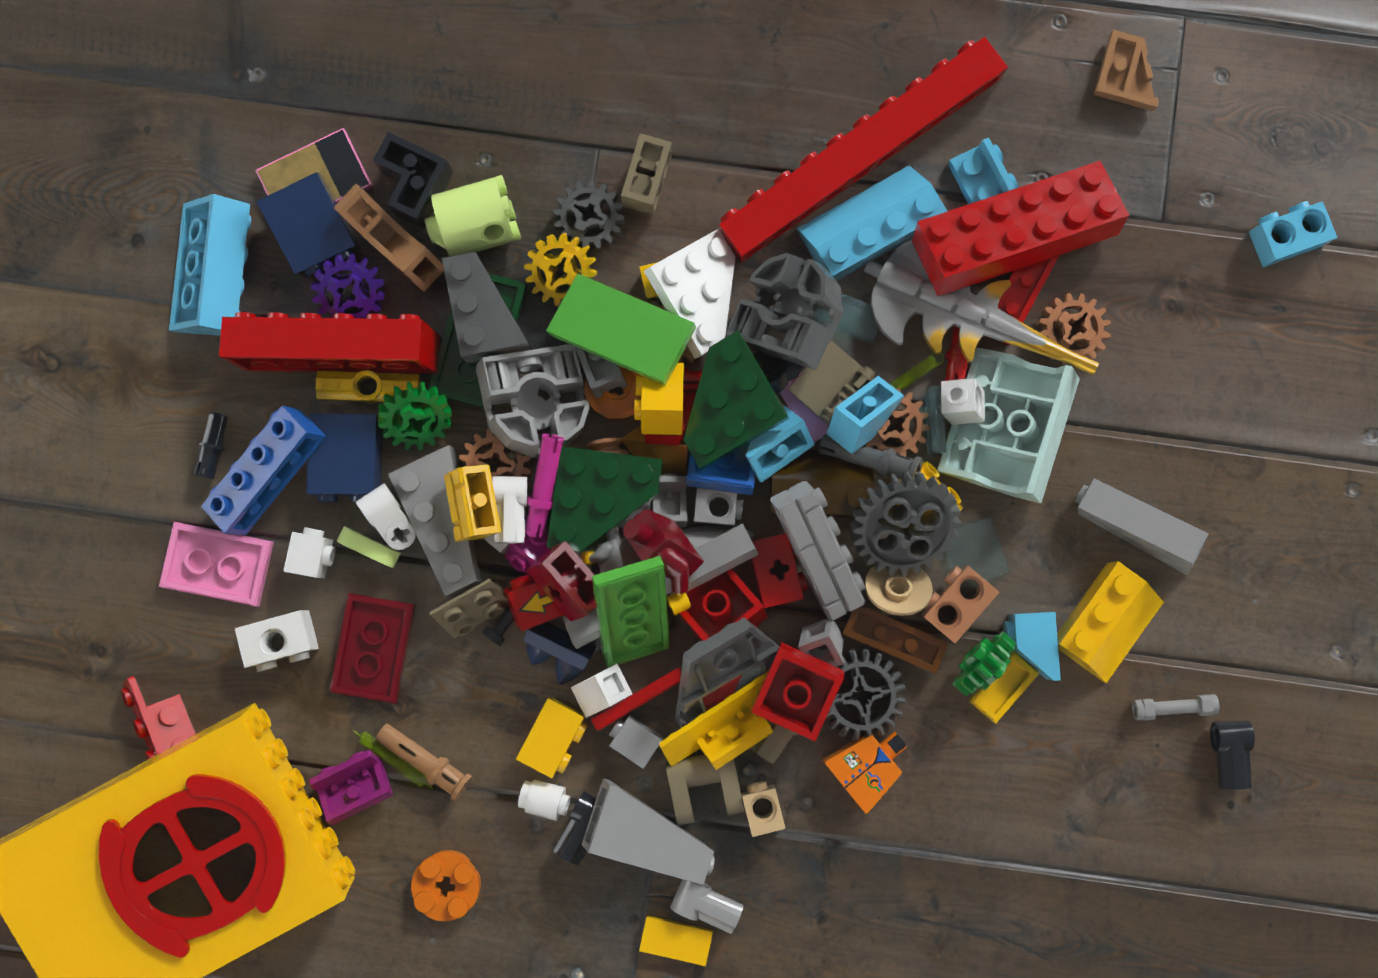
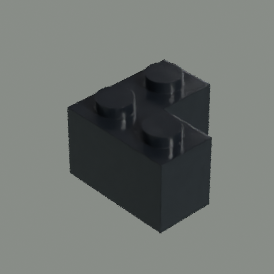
[373,132,454,229]

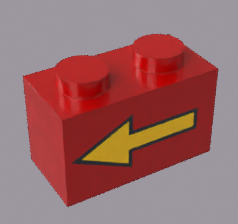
[503,575,564,631]

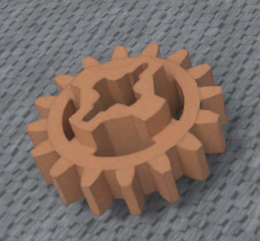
[1036,293,1111,365]
[864,388,930,456]
[459,429,531,480]

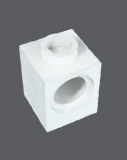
[941,378,985,425]
[571,664,632,718]

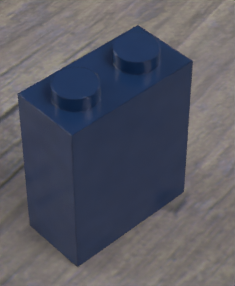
[256,172,358,277]
[307,414,383,503]

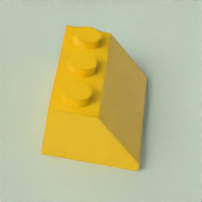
[1057,561,1164,683]

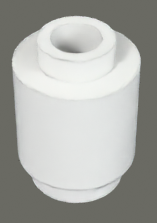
[518,779,571,821]

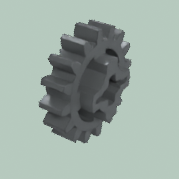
[553,180,625,254]

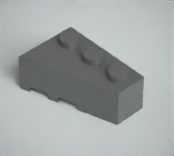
[442,252,532,364]

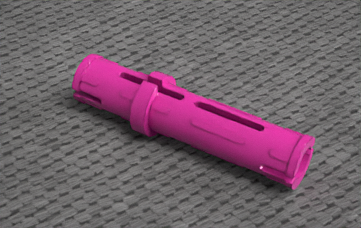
[525,434,564,538]

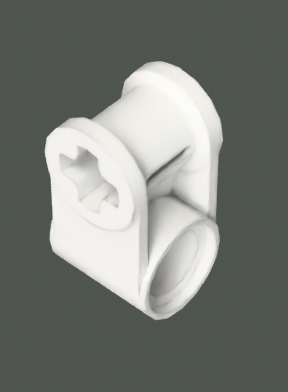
[356,483,415,550]

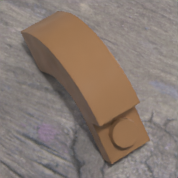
[333,184,444,292]

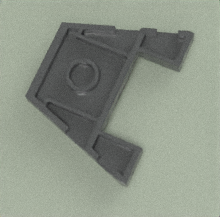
[675,617,779,729]

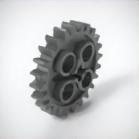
[850,471,962,576]

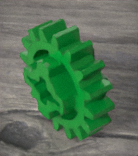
[378,382,452,450]
[953,631,1017,696]

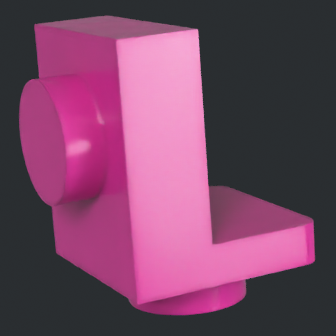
[505,525,550,576]

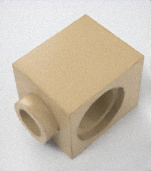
[741,781,786,837]

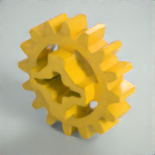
[524,233,597,306]

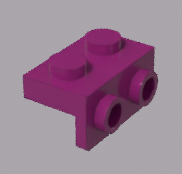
[308,751,393,825]

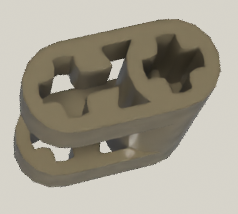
[665,754,744,826]

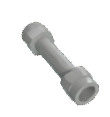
[1132,694,1220,720]

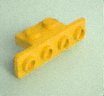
[659,671,773,770]

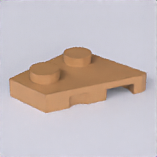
[1093,30,1159,112]

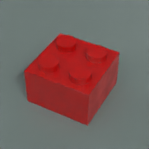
[678,569,768,641]
[751,642,844,741]

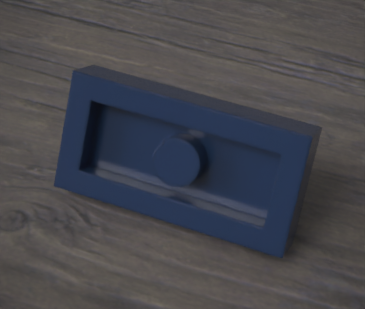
[523,622,596,685]

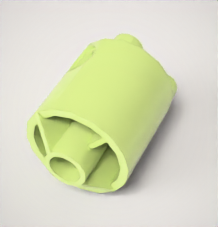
[425,175,521,257]

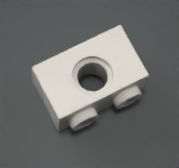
[235,610,319,672]

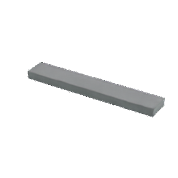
[563,524,758,649]

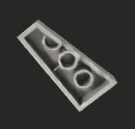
[388,445,482,597]

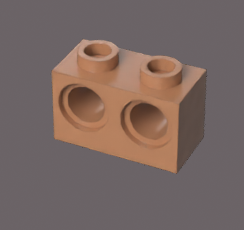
[921,564,1000,644]

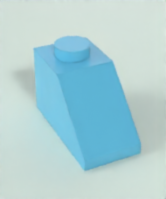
[827,376,904,454]
[746,405,815,482]
[1003,612,1061,681]

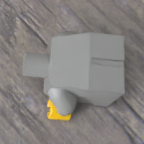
[581,527,642,574]

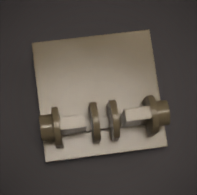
[788,340,876,426]
[429,579,508,638]

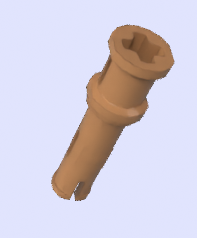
[375,723,473,802]

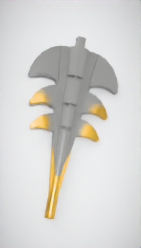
[864,240,1099,375]

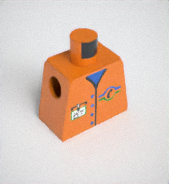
[822,731,907,814]

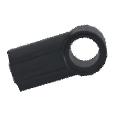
[1210,720,1255,790]
[553,791,596,866]

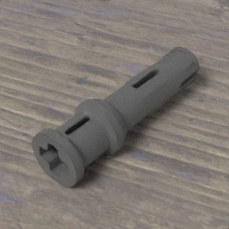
[819,433,923,480]

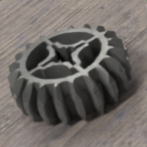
[826,649,906,741]

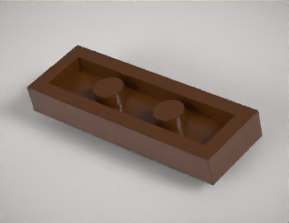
[841,606,949,674]

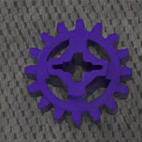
[311,254,385,319]

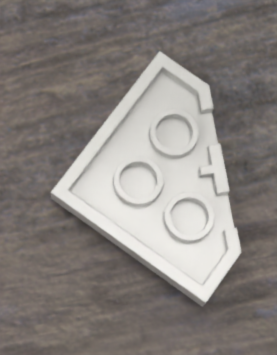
[644,229,735,359]

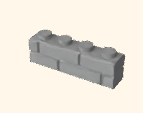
[770,481,866,621]

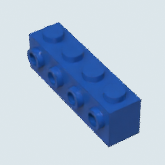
[201,406,326,536]

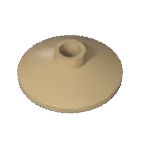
[865,565,933,616]

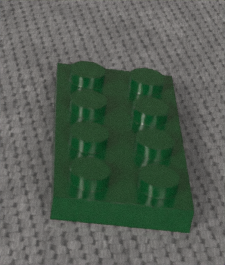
[428,273,527,411]

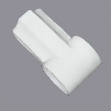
[492,476,527,544]

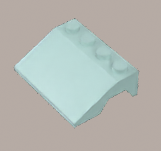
[937,347,1080,503]

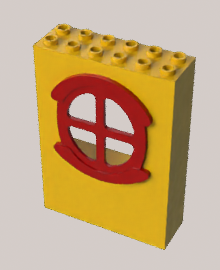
[0,703,355,978]

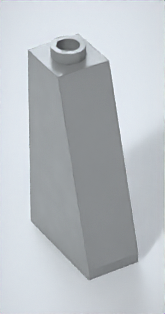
[1075,478,1209,575]
[581,778,715,885]

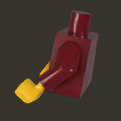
[623,509,704,615]

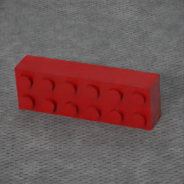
[912,161,1129,296]
[219,312,440,374]

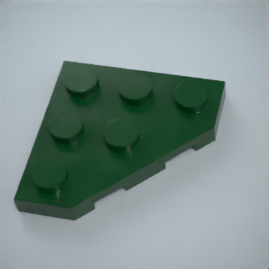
[683,330,790,470]
[547,446,663,552]

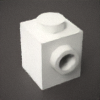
[284,527,335,579]

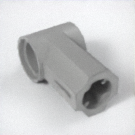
[670,879,743,934]

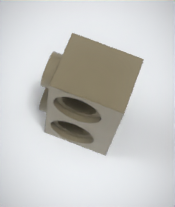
[621,133,672,216]

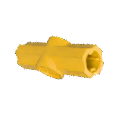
[315,370,420,404]

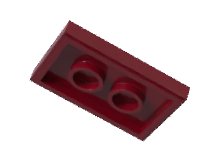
[329,593,416,704]

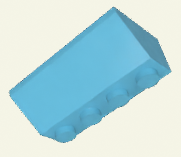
[796,166,947,281]
[169,194,251,336]

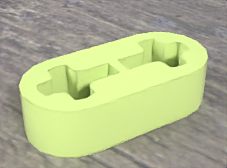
[337,526,401,568]

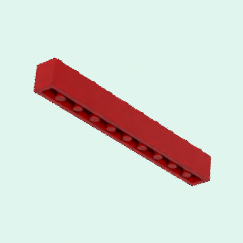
[719,36,1008,264]

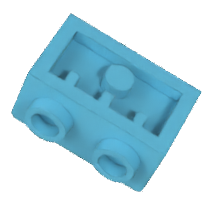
[948,138,1018,204]

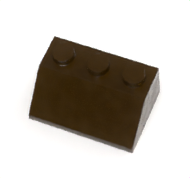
[770,450,874,518]

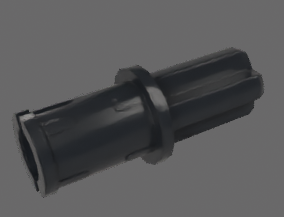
[193,412,228,479]

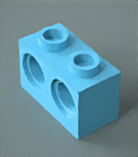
[1249,201,1338,268]

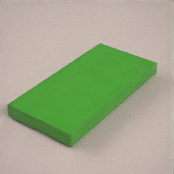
[546,273,696,386]
[592,556,670,668]

